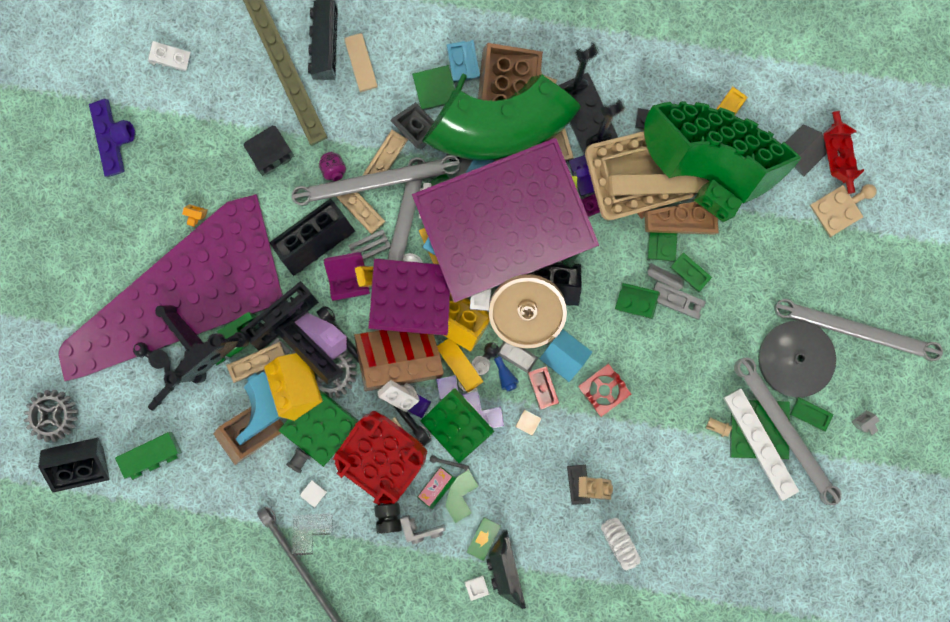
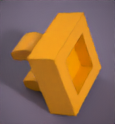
[182,204,208,227]

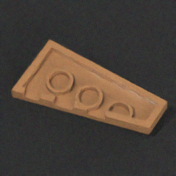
[644,201,719,235]

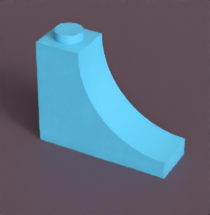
[236,372,282,445]

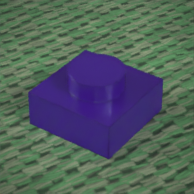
[408,394,431,418]

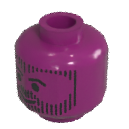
[318,152,346,181]

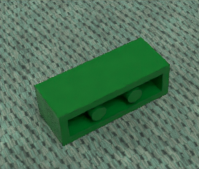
[115,432,182,480]

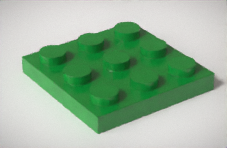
[420,388,495,464]
[278,389,359,467]
[730,400,790,460]

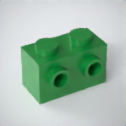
[694,180,743,222]

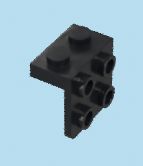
[244,125,294,176]

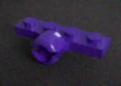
[89,98,136,177]

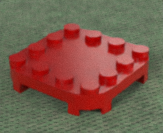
[333,411,427,505]

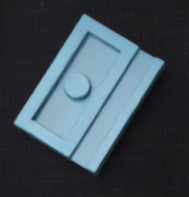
[447,40,480,83]

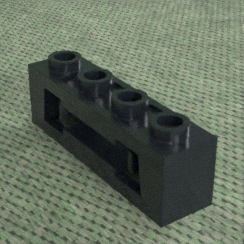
[241,281,319,351]

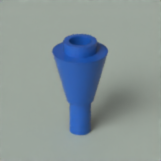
[494,356,519,392]

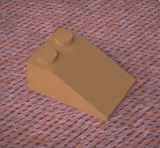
[213,407,283,465]

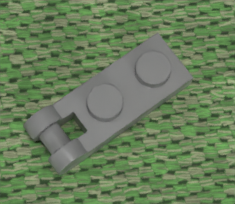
[653,282,706,320]

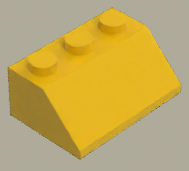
[444,293,490,352]
[264,353,323,421]

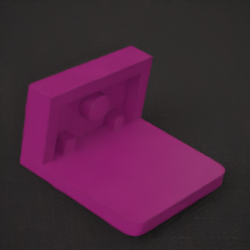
[324,252,370,301]

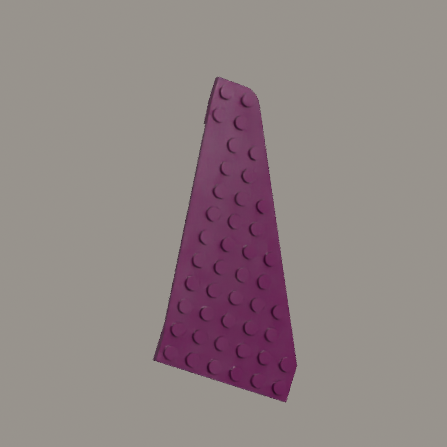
[58,194,283,382]

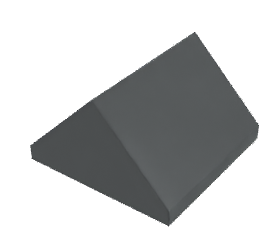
[390,102,434,150]
[785,124,827,176]

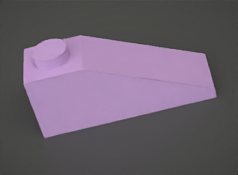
[295,313,347,360]

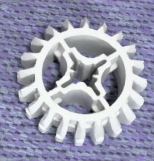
[601,518,640,571]

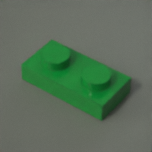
[670,252,712,292]

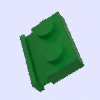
[647,232,678,262]
[615,283,660,319]

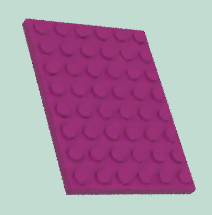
[412,138,599,303]

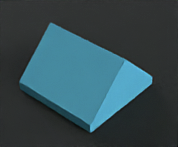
[539,329,592,382]

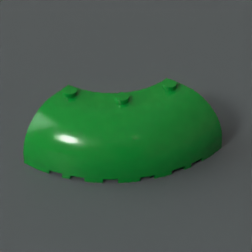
[422,74,581,160]
[644,101,801,204]

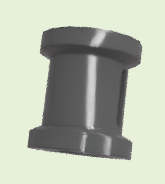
[286,448,311,474]

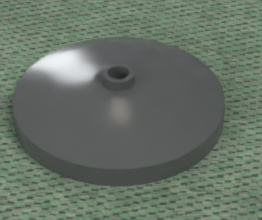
[758,321,836,397]

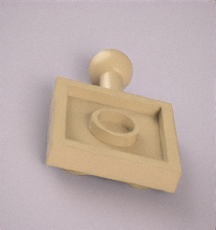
[810,184,877,237]

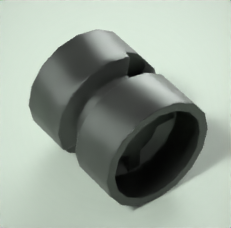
[374,503,402,534]

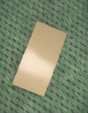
[579,477,613,500]

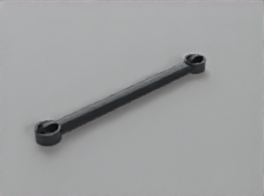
[316,306,432,446]

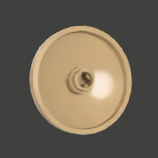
[489,275,567,348]

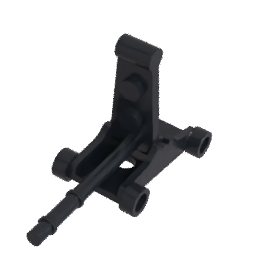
[148,305,250,411]

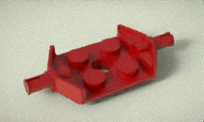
[823,111,864,194]

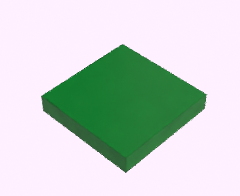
[412,65,455,110]

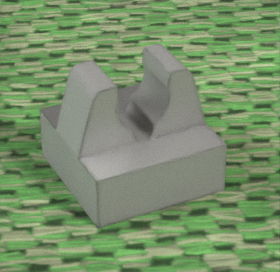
[852,410,880,435]

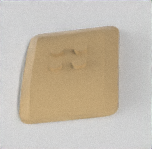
[585,131,695,220]

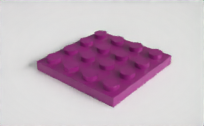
[368,258,450,335]

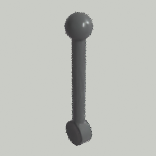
[430,455,469,470]

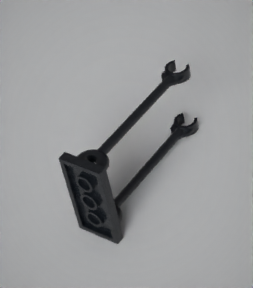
[558,42,625,155]

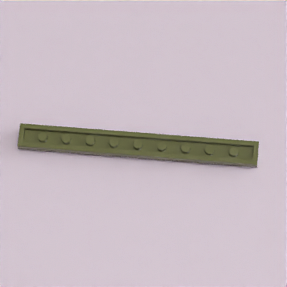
[243,0,328,146]

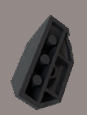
[486,529,526,609]

